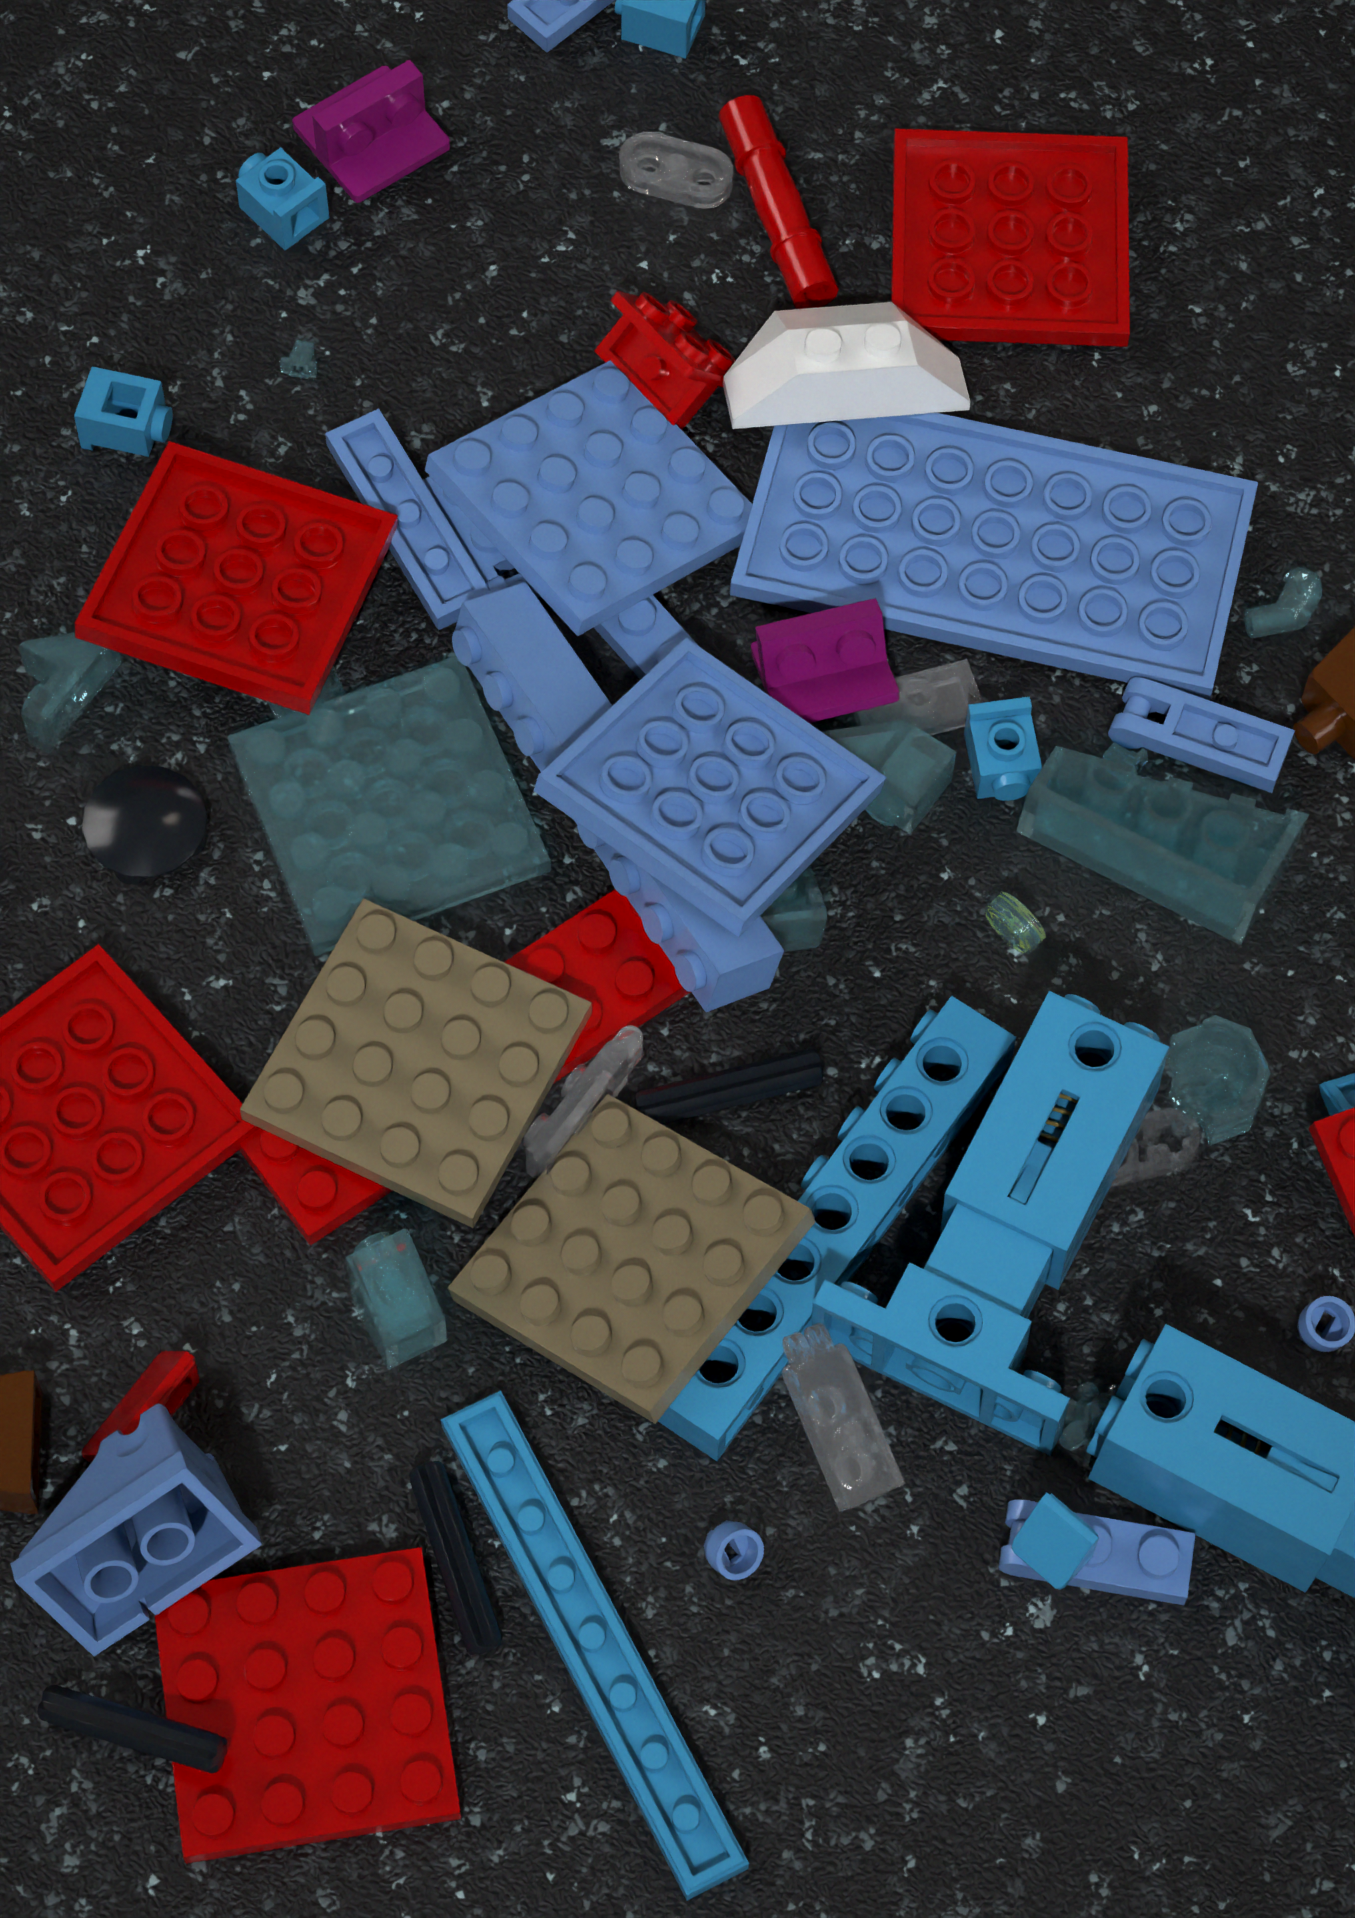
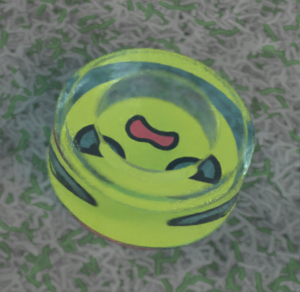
[985,892,1046,954]

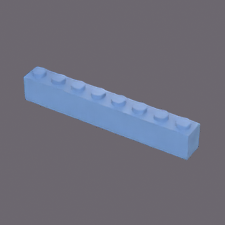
[452,582,784,1012]

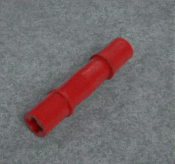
[719,95,838,309]

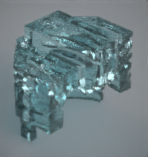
[1166,1015,1271,1146]

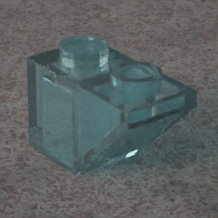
[822,719,956,835]
[345,1228,447,1370]

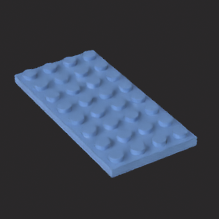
[730,413,1258,700]

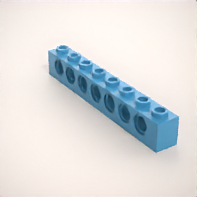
[658,996,1016,1461]

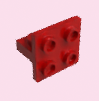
[594,290,736,430]

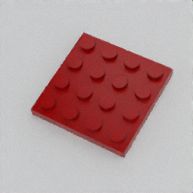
[891,128,1130,347]
[75,441,398,715]
[0,944,259,1292]
[154,1547,461,1864]

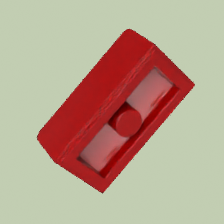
[81,1351,200,1463]

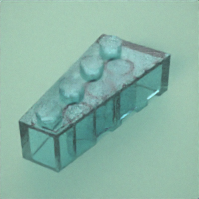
[1016,746,1309,945]

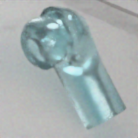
[1244,567,1323,639]

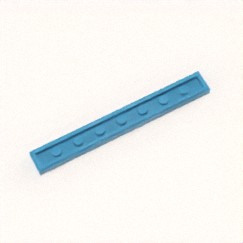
[441,1391,749,1901]

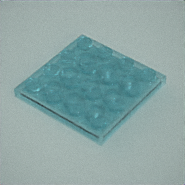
[227,656,551,956]

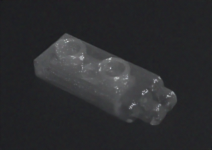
[523,1025,643,1179]
[782,1323,905,1512]

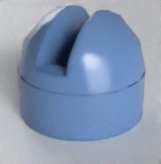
[1297,1296,1355,1352]
[704,1520,764,1580]

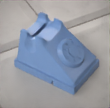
[10,1403,262,1656]

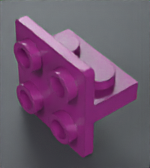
[292,59,450,203]
[751,598,900,723]

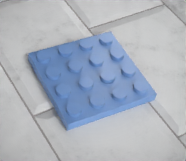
[425,360,764,636]
[534,638,887,937]

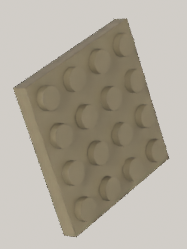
[240,898,592,1228]
[447,1094,815,1424]

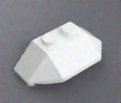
[723,302,970,429]

